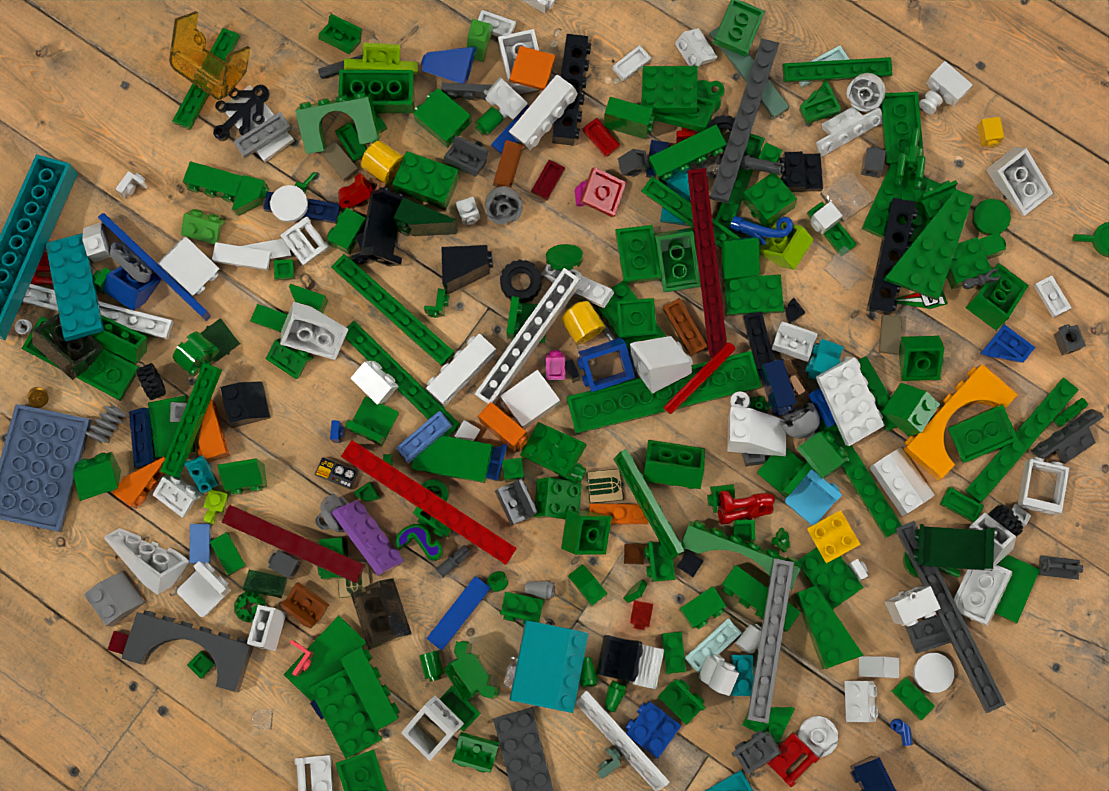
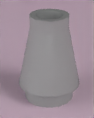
[525,580,555,600]

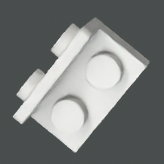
[153,475,202,518]

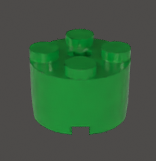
[173,331,219,377]

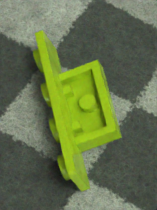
[344,43,418,74]

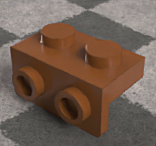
[280,582,330,628]

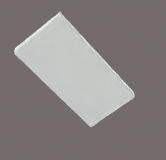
[221,85,294,162]

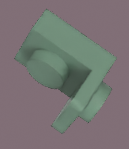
[597,747,622,779]

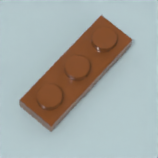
[663,298,708,357]

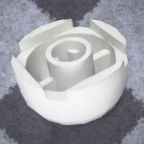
[847,73,886,112]

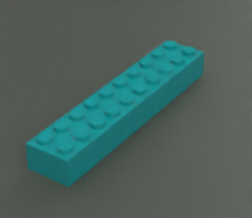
[0,154,78,340]

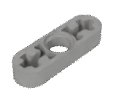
[109,242,152,283]

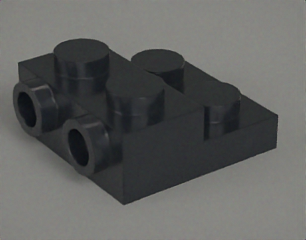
[780,151,823,192]

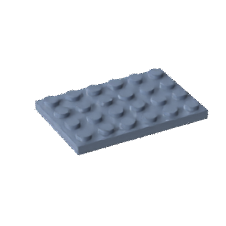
[0,404,92,532]

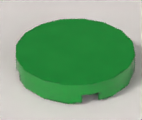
[972,199,1011,235]
[546,244,583,271]

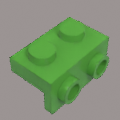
[181,209,226,245]

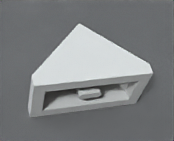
[859,656,899,678]

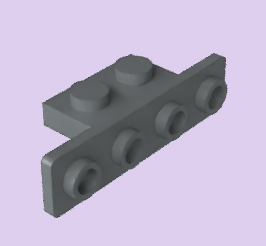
[1031,409,1104,464]

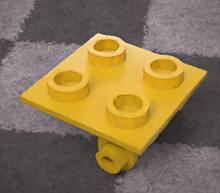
[807,510,861,563]

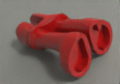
[718,491,775,525]

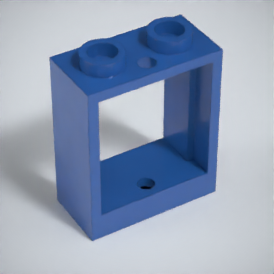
[577,338,635,392]

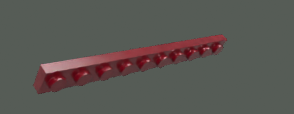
[687,168,727,358]

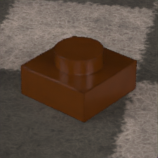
[624,544,644,565]

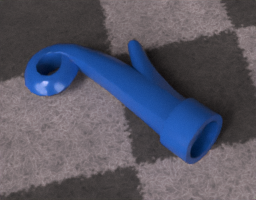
[731,216,793,245]

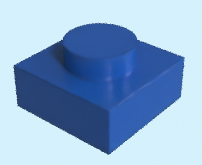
[330,420,345,443]

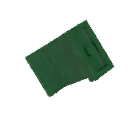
[914,524,995,571]

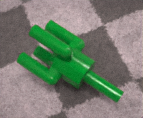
[894,128,926,190]

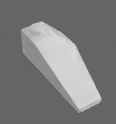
[104,528,189,595]

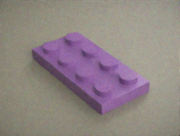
[332,499,404,576]

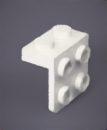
[177,561,231,617]

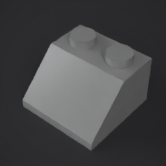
[84,571,145,627]

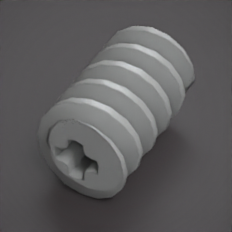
[85,402,127,444]

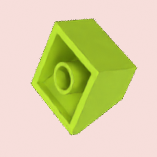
[759,221,814,270]

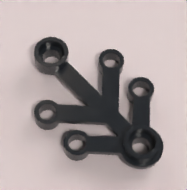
[213,85,270,141]

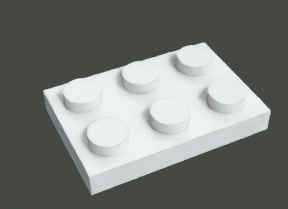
[954,565,1013,626]

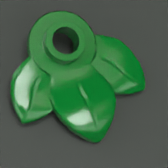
[697,80,725,113]

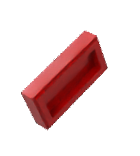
[582,118,620,158]

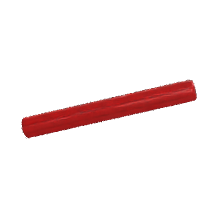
[664,342,736,414]

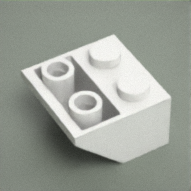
[969,513,1016,573]

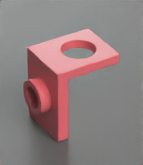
[290,640,314,676]

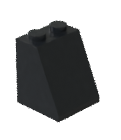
[441,245,493,294]

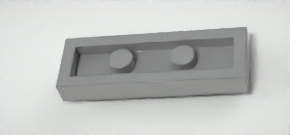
[233,112,291,158]

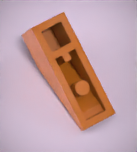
[197,399,230,463]

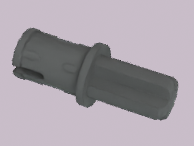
[435,545,472,578]

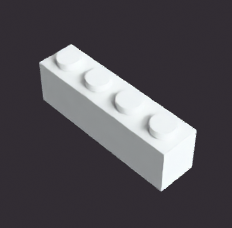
[509,75,578,150]
[426,334,497,407]

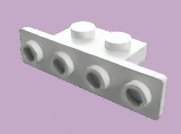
[816,107,882,157]

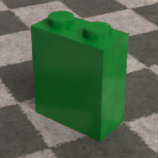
[413,88,472,148]
[604,97,655,139]

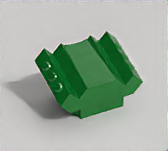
[444,641,500,701]

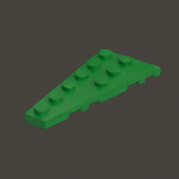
[883,189,974,301]

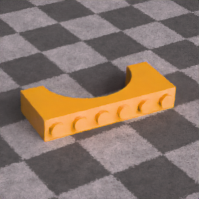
[903,364,1018,481]

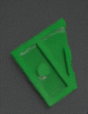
[742,707,795,744]

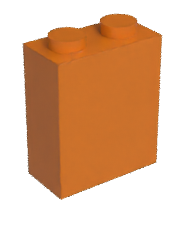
[478,402,527,452]

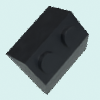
[220,381,271,428]

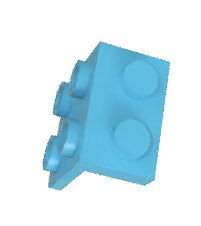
[785,469,842,525]

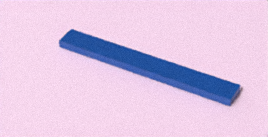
[98,213,211,321]

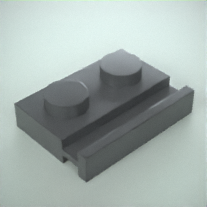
[905,616,951,654]

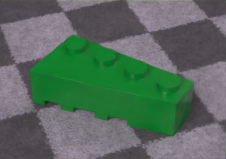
[794,586,864,669]

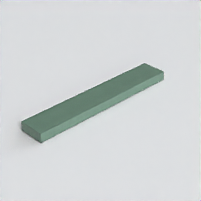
[710,27,789,119]

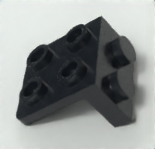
[596,635,643,682]

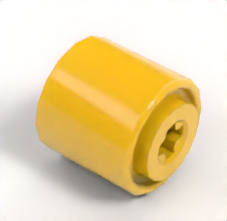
[361,141,404,185]
[561,301,605,345]

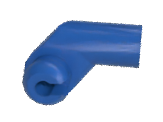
[890,719,913,746]

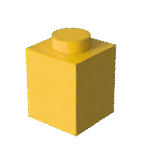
[977,117,1005,148]

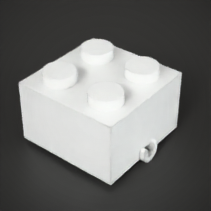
[884,585,941,627]

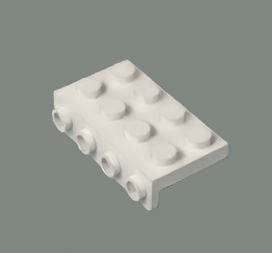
[816,356,884,446]

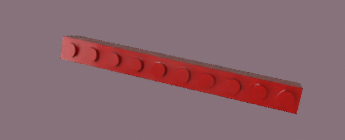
[341,440,517,565]

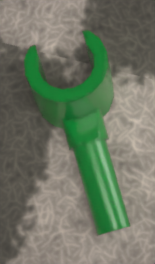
[294,172,317,194]

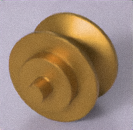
[27,387,49,408]

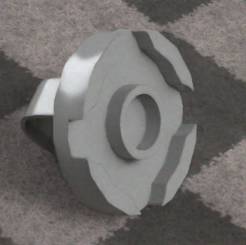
[315,494,348,532]

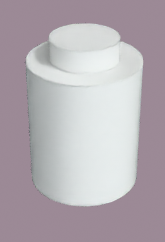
[735,624,762,655]

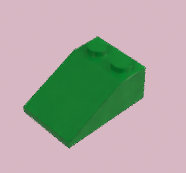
[654,228,701,292]
[965,263,1029,330]

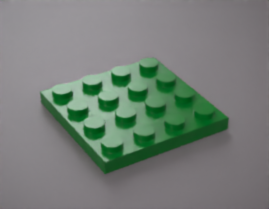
[861,164,940,245]

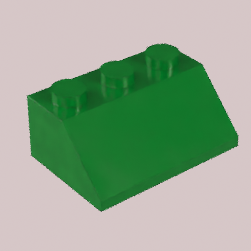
[643,440,705,489]

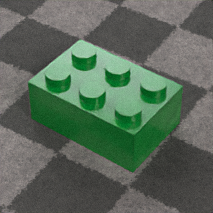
[392,151,460,210]

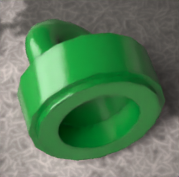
[487,571,509,592]

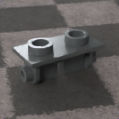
[1039,555,1083,580]

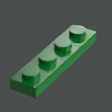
[858,356,897,432]

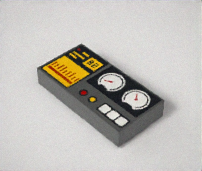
[314,457,358,490]

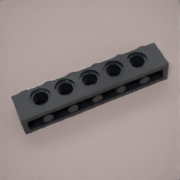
[552,34,592,146]
[866,198,918,315]

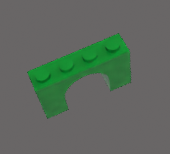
[295,92,380,154]

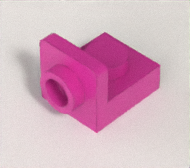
[546,350,565,380]

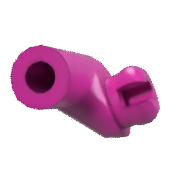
[574,180,587,207]

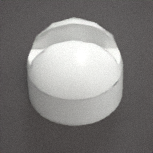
[15,319,32,335]

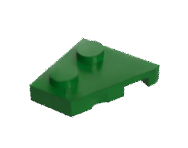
[799,80,841,124]
[413,507,453,539]

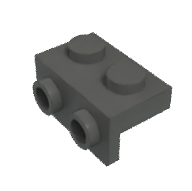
[443,136,488,177]
[495,478,537,526]
[732,730,782,775]

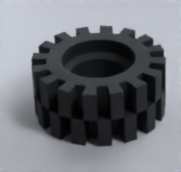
[136,363,166,400]
[988,505,1023,537]

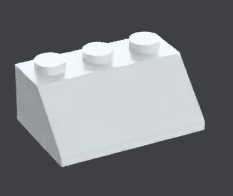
[869,447,935,516]

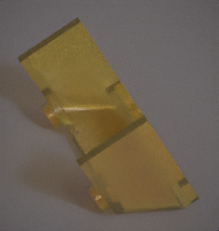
[169,11,251,100]

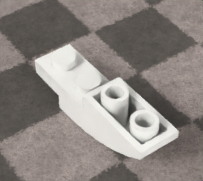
[541,264,614,308]

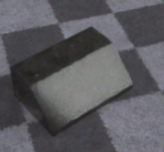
[32,313,104,380]
[351,578,412,650]

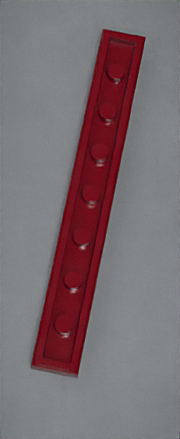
[221,505,365,583]

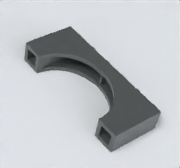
[121,610,254,692]

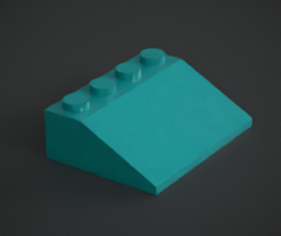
[509,620,589,713]

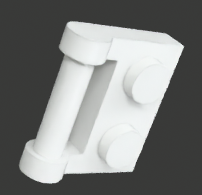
[280,217,331,266]
[294,755,333,791]

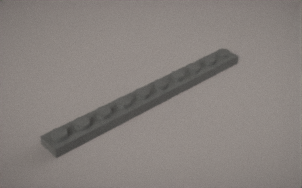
[710,38,779,204]
[895,521,1006,713]

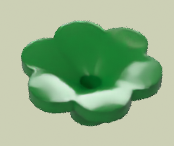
[750,396,770,414]
[771,528,790,553]

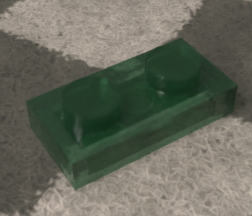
[243,570,288,598]

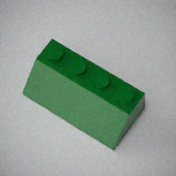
[338,70,415,113]

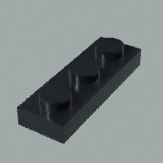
[743,311,774,371]

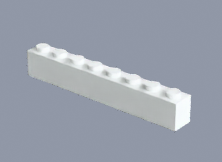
[475,268,582,405]

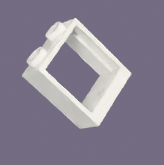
[1017,457,1069,516]
[401,696,464,761]

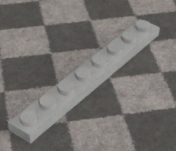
[747,558,794,723]

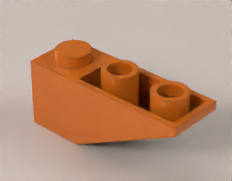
[112,457,165,509]

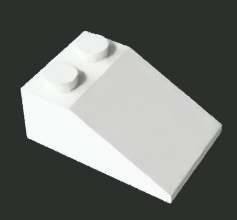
[986,147,1053,216]
[280,302,348,360]
[727,407,786,456]

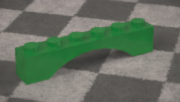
[681,520,801,590]

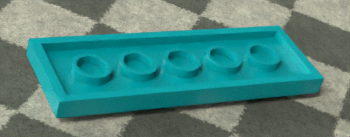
[45,233,104,341]

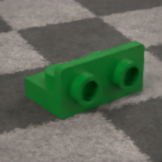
[918,180,958,220]
[265,338,313,379]
[644,541,675,582]
[500,592,544,624]

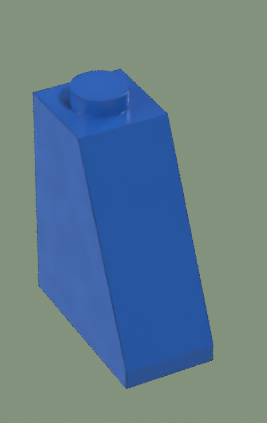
[421,46,477,84]

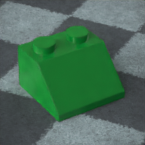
[899,335,945,381]
[881,383,940,437]
[797,430,850,479]
[73,452,121,501]
[217,458,267,495]
[561,510,612,555]

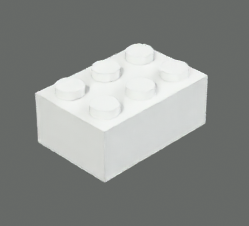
[498,29,539,94]

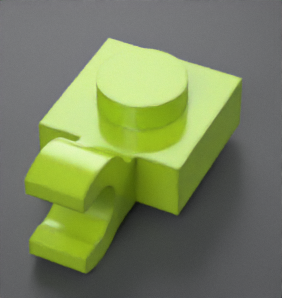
[203,489,229,525]

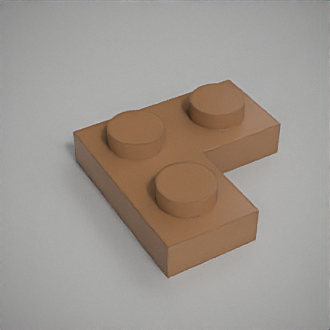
[783,359,812,395]

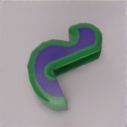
[395,524,444,561]

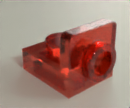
[629,600,653,631]

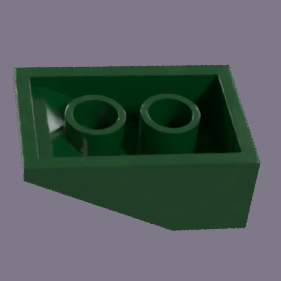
[394,198,458,237]

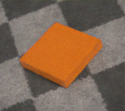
[509,46,556,91]

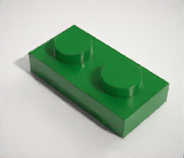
[662,632,686,674]
[891,677,935,721]

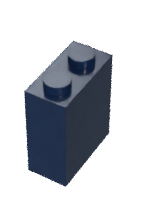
[759,359,797,417]

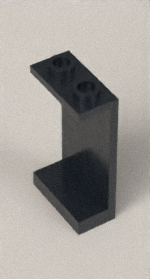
[360,187,411,267]

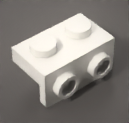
[675,28,717,69]
[484,77,528,119]
[772,322,817,362]
[844,681,878,722]

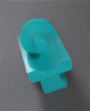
[184,455,219,493]

